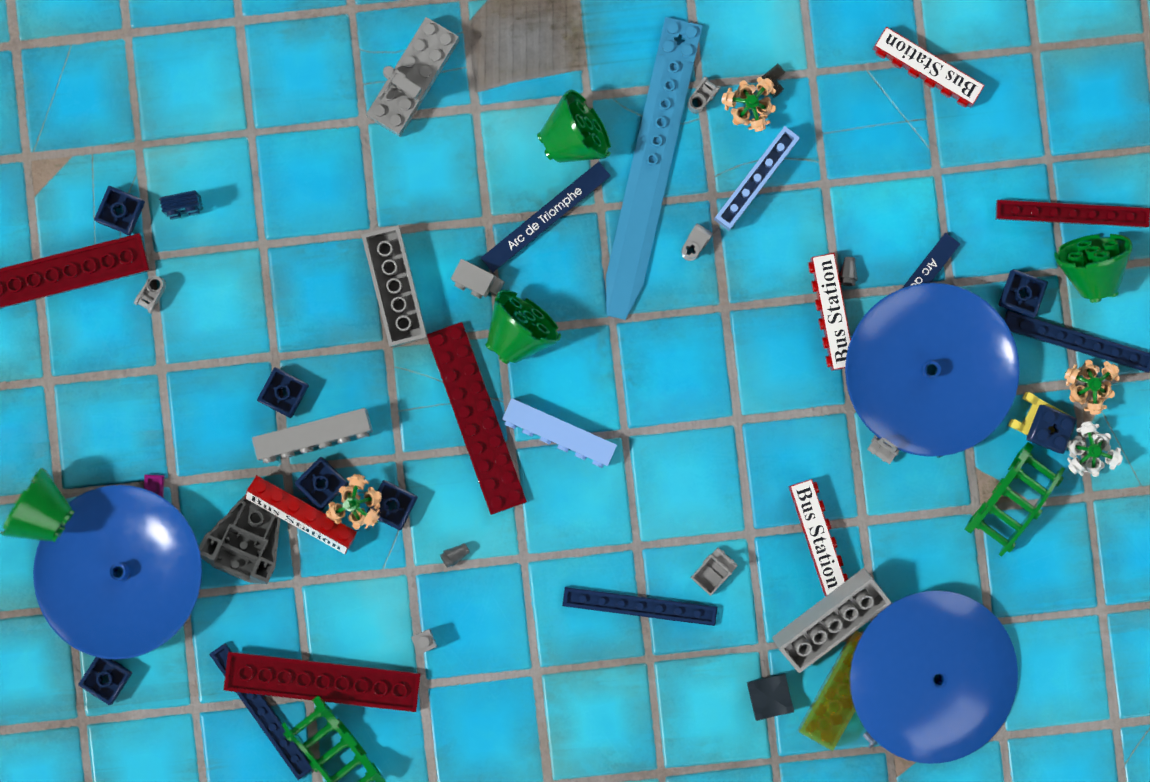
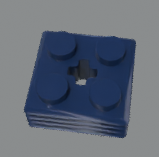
[94,186,145,236]
[159,190,203,220]
[998,269,1048,318]
[257,367,309,418]
[1026,405,1077,454]
[294,457,348,510]
[367,480,418,530]
[78,657,132,705]

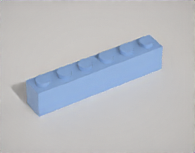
[714,126,800,231]
[502,398,617,468]

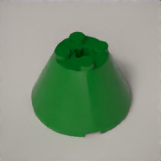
[537,90,611,163]
[1054,234,1132,303]
[485,290,561,364]
[0,468,75,542]

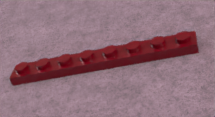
[995,200,1150,228]

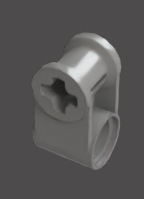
[688,76,721,114]
[682,223,713,261]
[134,276,166,314]

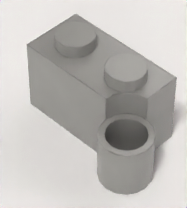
[451,259,505,299]

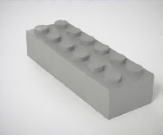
[366,17,460,137]
[361,225,427,348]
[252,408,373,463]
[772,568,892,673]

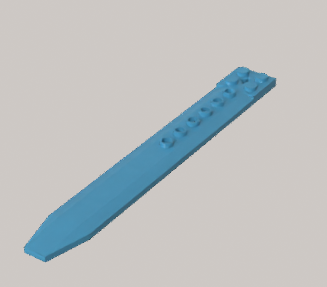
[606,17,702,320]

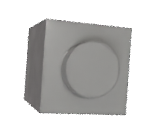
[411,629,437,655]

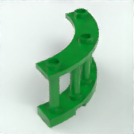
[964,442,1065,557]
[281,696,386,782]

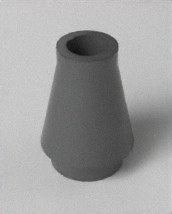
[839,257,858,286]
[440,543,470,568]

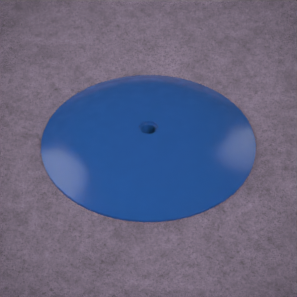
[845,283,1020,457]
[33,485,202,659]
[850,590,1018,764]

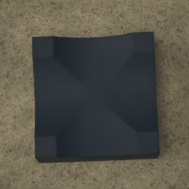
[747,674,794,721]

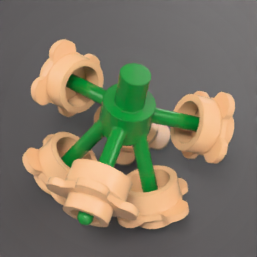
[722,77,776,132]
[1064,360,1120,415]
[326,474,381,530]

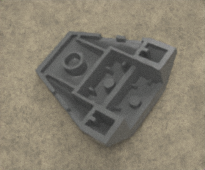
[199,494,280,584]

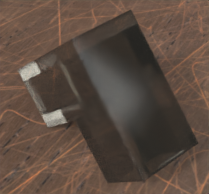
[761,64,785,98]

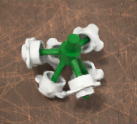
[1067,421,1123,477]

